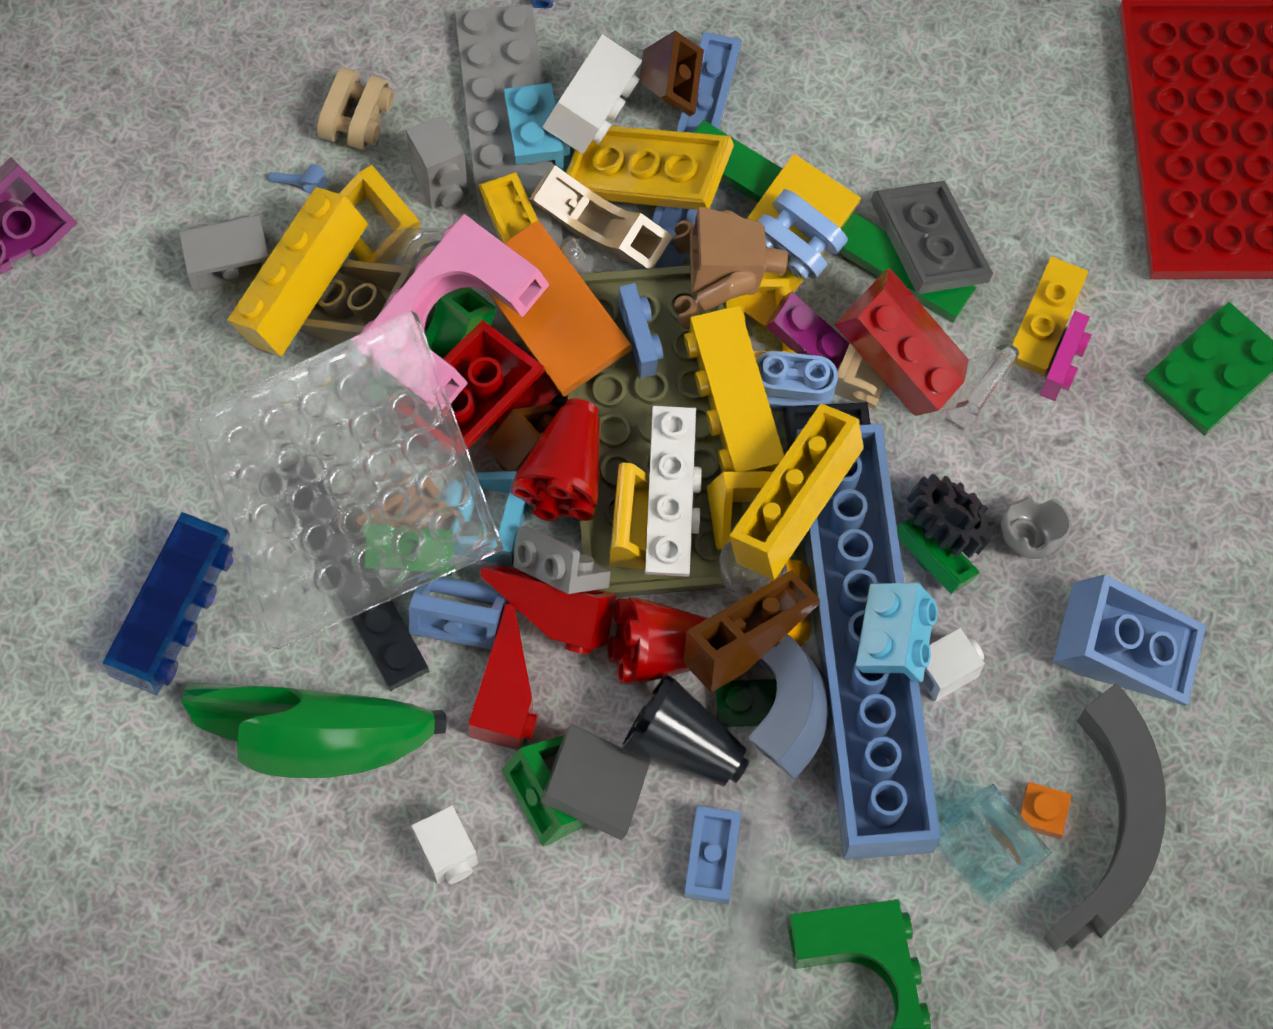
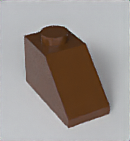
[639,31,704,117]
[486,402,564,472]

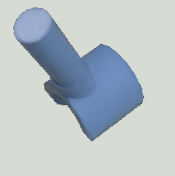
[269,164,328,194]

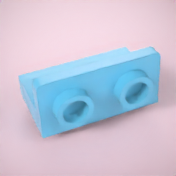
[504,83,570,170]
[856,583,938,682]

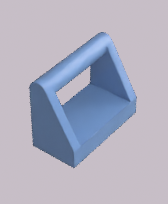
[409,575,508,650]

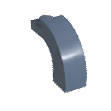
[748,634,829,779]

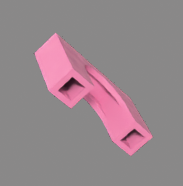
[354,214,549,416]

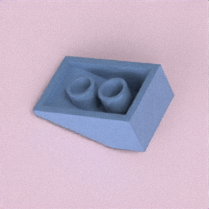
[1053,574,1206,706]

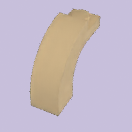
[529,165,673,269]

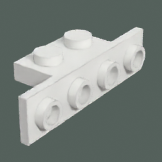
[645,406,702,577]

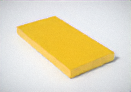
[566,126,734,210]
[742,154,861,331]

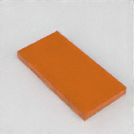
[486,220,633,397]

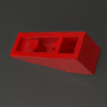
[480,564,617,654]
[468,604,539,750]

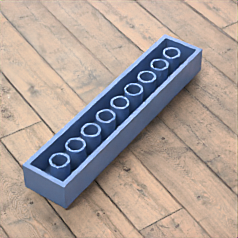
[795,424,941,860]

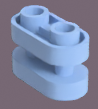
[757,189,848,280]
[756,351,838,411]

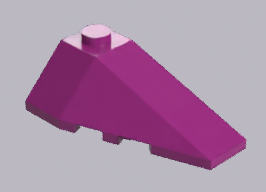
[0,157,77,274]

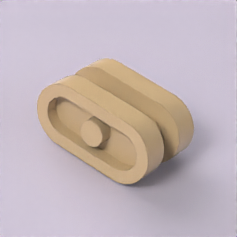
[317,66,394,151]

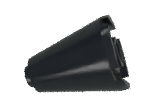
[621,674,750,787]

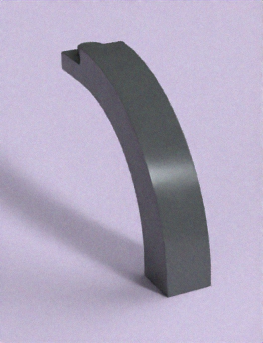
[1043,682,1166,952]

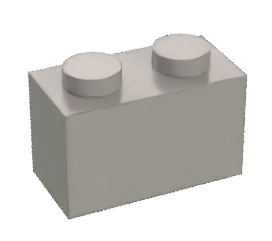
[406,115,468,209]
[179,214,269,292]

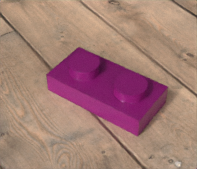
[765,291,850,369]

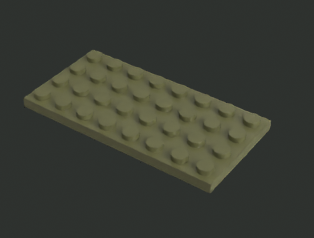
[567,265,760,598]

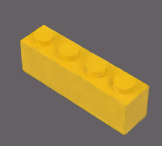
[227,187,368,357]
[684,305,785,472]
[729,403,864,580]

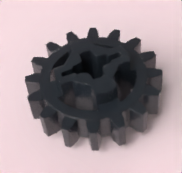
[906,474,996,558]

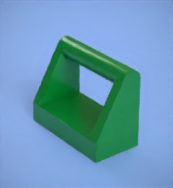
[502,735,588,846]

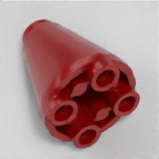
[511,398,600,522]
[607,597,708,685]

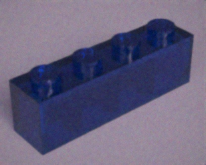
[102,512,236,696]

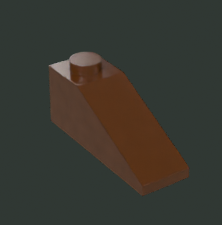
[684,570,820,692]

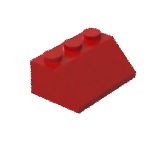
[834,268,969,416]
[395,320,545,458]

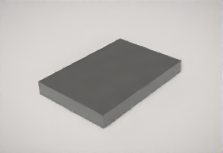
[870,181,993,295]

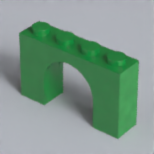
[787,899,931,1029]

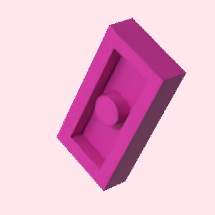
[1040,311,1092,401]

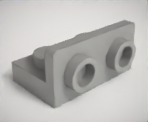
[513,526,611,594]

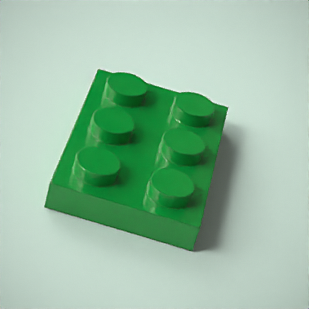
[1143,302,1273,436]

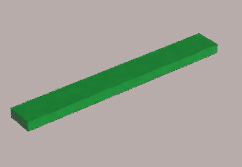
[694,120,976,323]

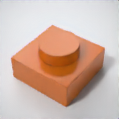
[1016,782,1072,840]

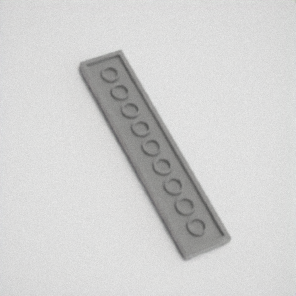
[455,4,565,358]

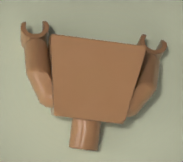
[672,207,788,329]

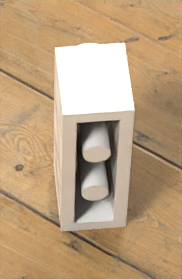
[542,34,642,154]

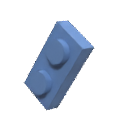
[618,283,663,379]
[684,806,741,904]

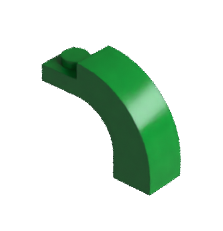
[363,287,497,411]

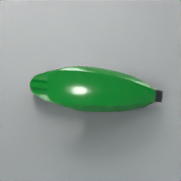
[181,683,447,779]

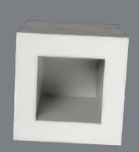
[922,628,985,702]
[411,805,478,884]

